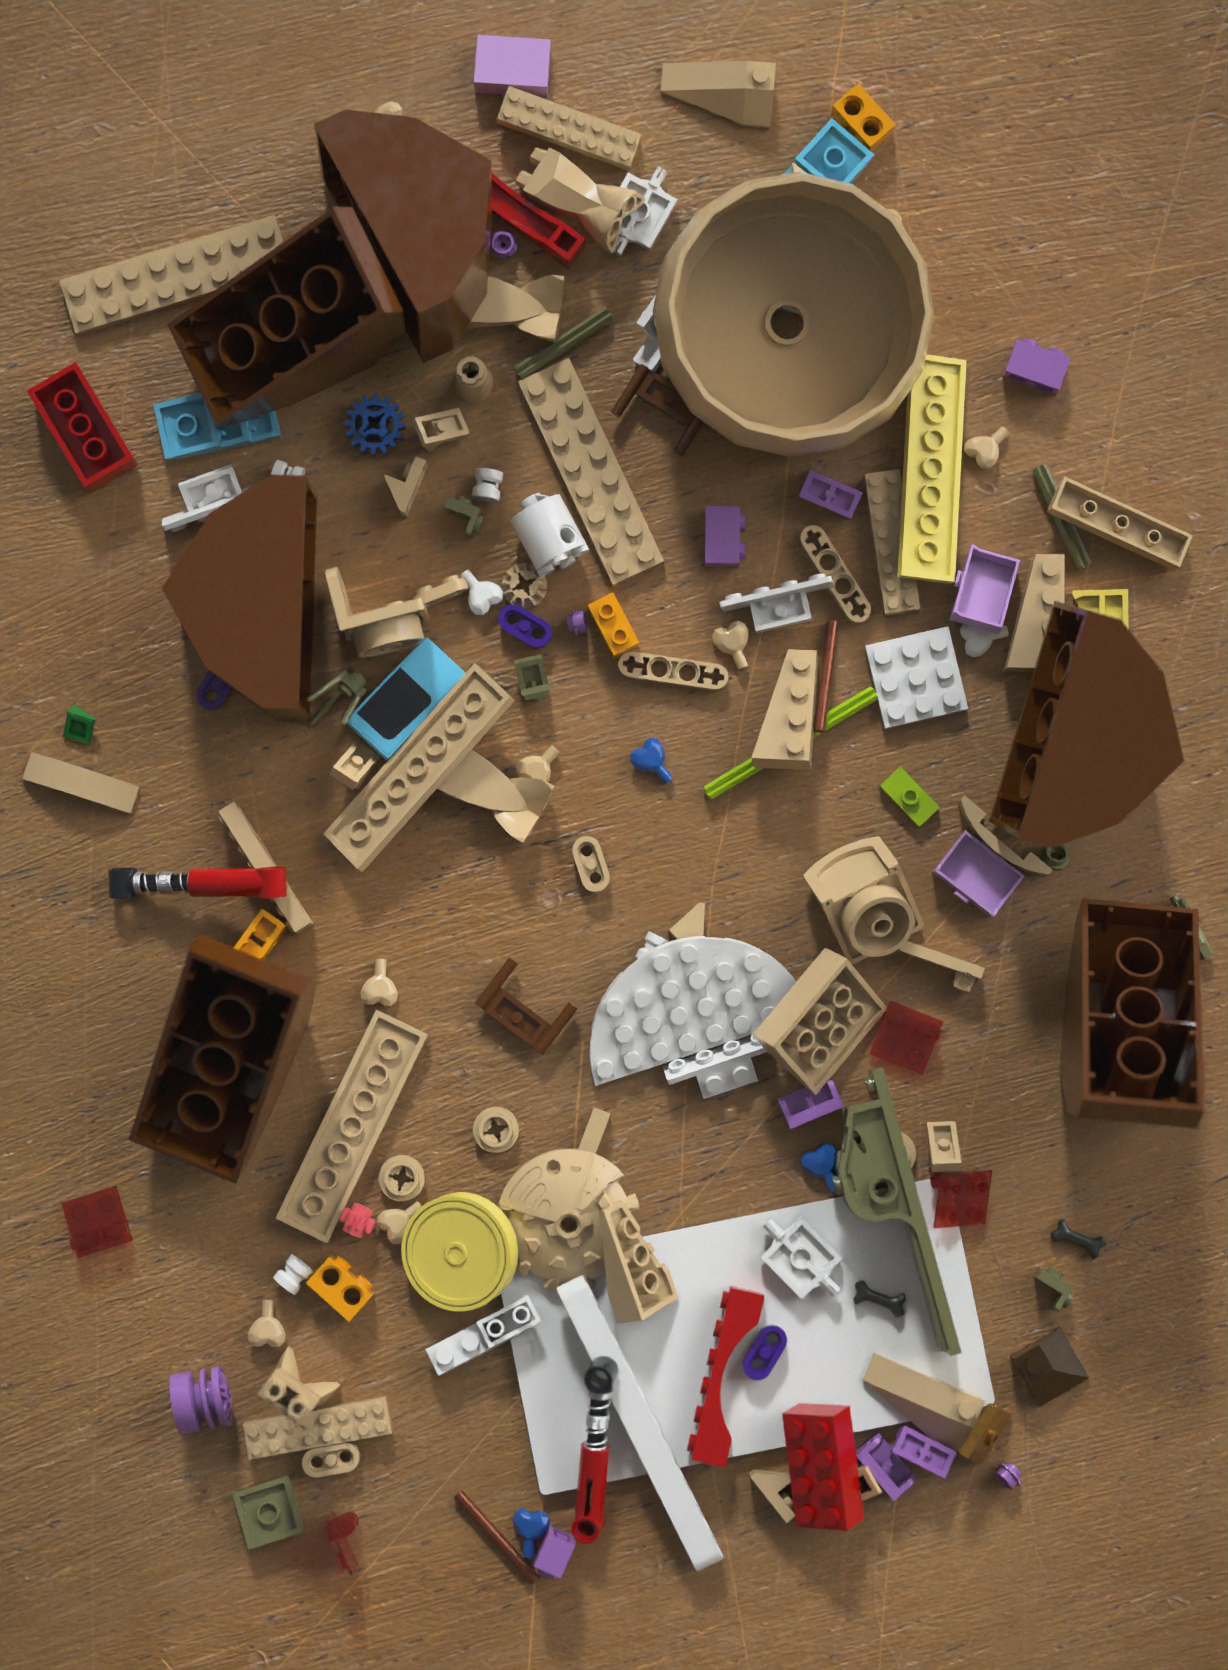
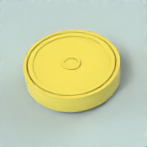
[401,1192,518,1312]

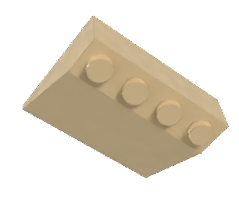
[752,948,888,1095]

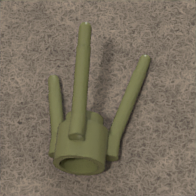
[306,668,367,726]

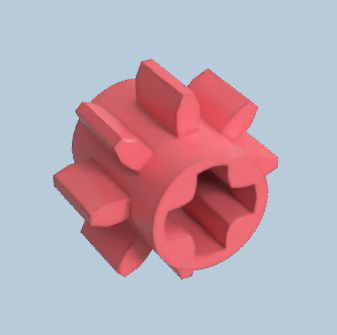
[339,1203,377,1238]

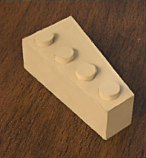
[1003,554,1064,672]
[752,649,819,770]

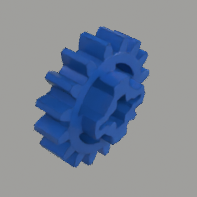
[344,394,406,457]

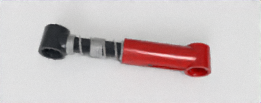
[108,866,287,899]
[571,1356,619,1544]

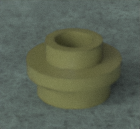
[1041,845,1070,871]

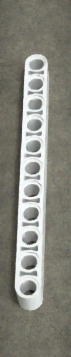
[556,1274,724,1572]

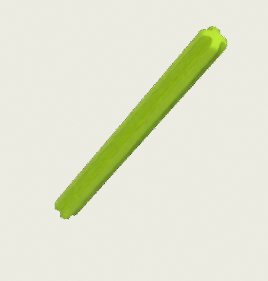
[703,687,878,800]

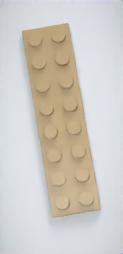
[59,215,284,336]
[518,358,664,586]
[323,663,515,872]
[276,1010,429,1243]

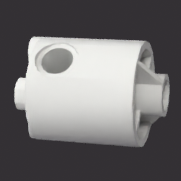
[510,493,589,577]

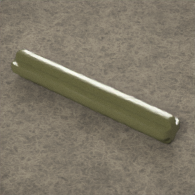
[514,308,613,380]
[1033,464,1091,570]

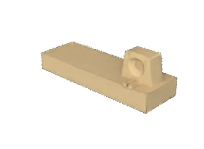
[897,941,985,992]

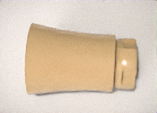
[454,356,493,402]

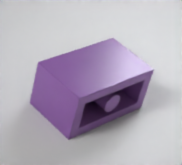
[1003,339,1071,396]
[704,506,745,567]
[534,1525,576,1580]

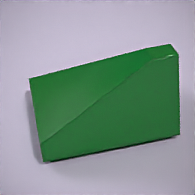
[63,705,96,745]

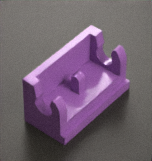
[799,470,863,519]
[777,1078,844,1129]
[889,1425,957,1479]
[856,1432,916,1501]

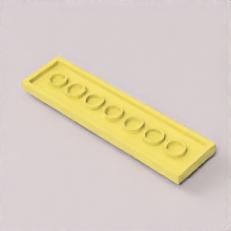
[897,354,967,584]

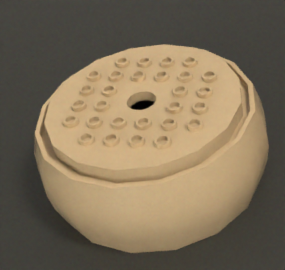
[653,172,935,457]

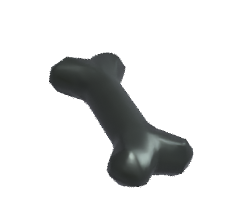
[1050,1219,1107,1259]
[853,1280,906,1318]

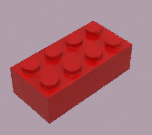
[27,362,139,494]
[782,1403,864,1531]

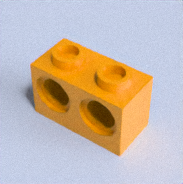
[831,84,896,152]
[588,592,639,660]
[234,909,288,960]
[306,1255,375,1322]

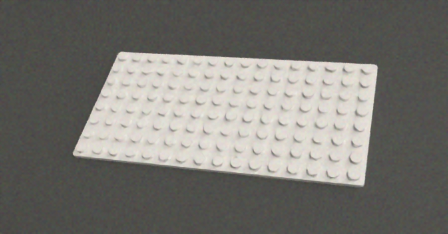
[501,1176,995,1495]

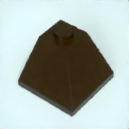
[1010,1327,1089,1407]

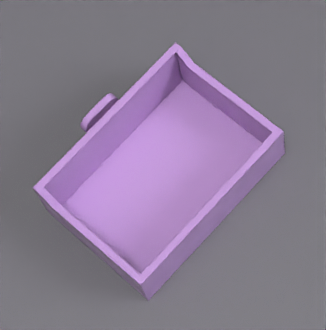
[474,35,551,99]
[949,544,1020,634]
[933,830,1024,917]

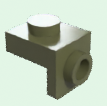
[444,495,484,539]
[514,654,551,702]
[1034,1266,1074,1312]

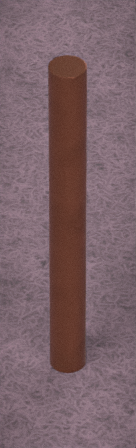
[813,620,838,733]
[454,1490,540,1585]

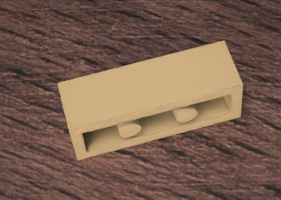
[578,1107,611,1154]

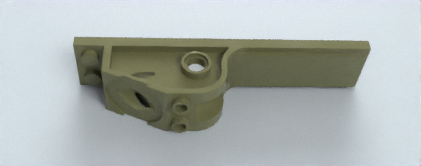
[832,1067,962,1356]

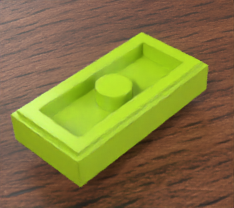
[879,766,940,828]

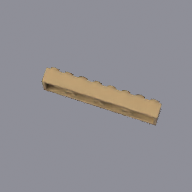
[497,86,642,171]
[863,469,920,616]
[1047,476,1193,571]
[218,802,314,934]
[243,1396,393,1460]

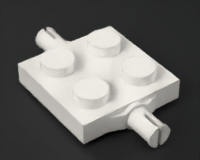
[613,167,678,256]
[760,1216,842,1299]

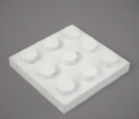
[865,626,968,729]

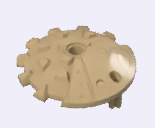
[498,1149,640,1291]

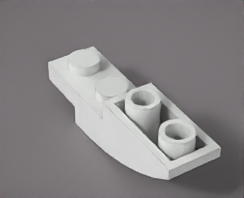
[426,1295,542,1376]

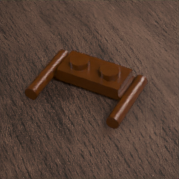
[611,364,704,456]
[475,957,577,1055]

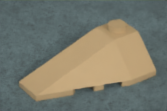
[661,61,776,128]
[600,1200,679,1323]
[863,1353,985,1451]

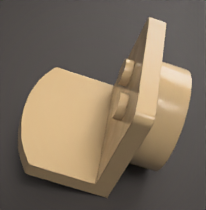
[325,567,430,658]
[803,836,924,965]

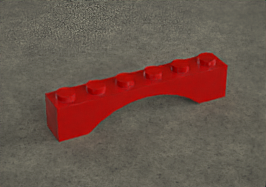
[491,172,586,269]
[686,1285,765,1468]

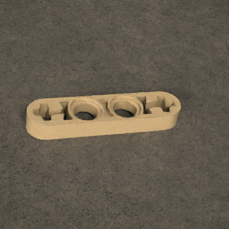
[800,525,871,624]
[618,652,728,691]

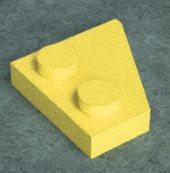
[1073,589,1129,629]

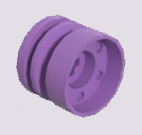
[169,1365,233,1435]

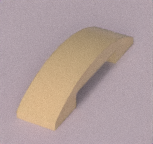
[22,752,140,814]
[958,796,1052,876]

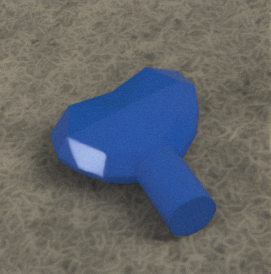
[630,738,673,785]
[800,1143,837,1192]
[512,1509,550,1558]

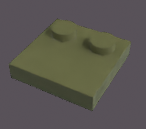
[232,1475,305,1550]

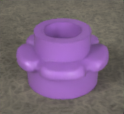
[490,231,517,259]
[567,609,587,637]
[994,1463,1021,1490]

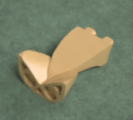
[515,147,646,254]
[467,275,564,342]
[437,750,555,843]
[258,1346,340,1426]

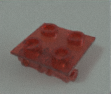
[869,1001,943,1075]
[930,1170,992,1228]
[61,1185,133,1258]
[324,1511,359,1575]

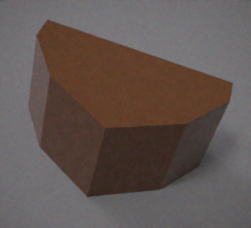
[314,110,493,363]
[167,207,405,426]
[162,475,318,722]
[989,601,1184,848]
[1060,898,1205,1129]
[129,934,316,1184]

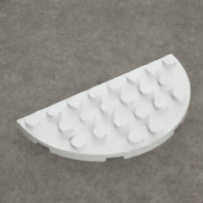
[589,936,797,1086]

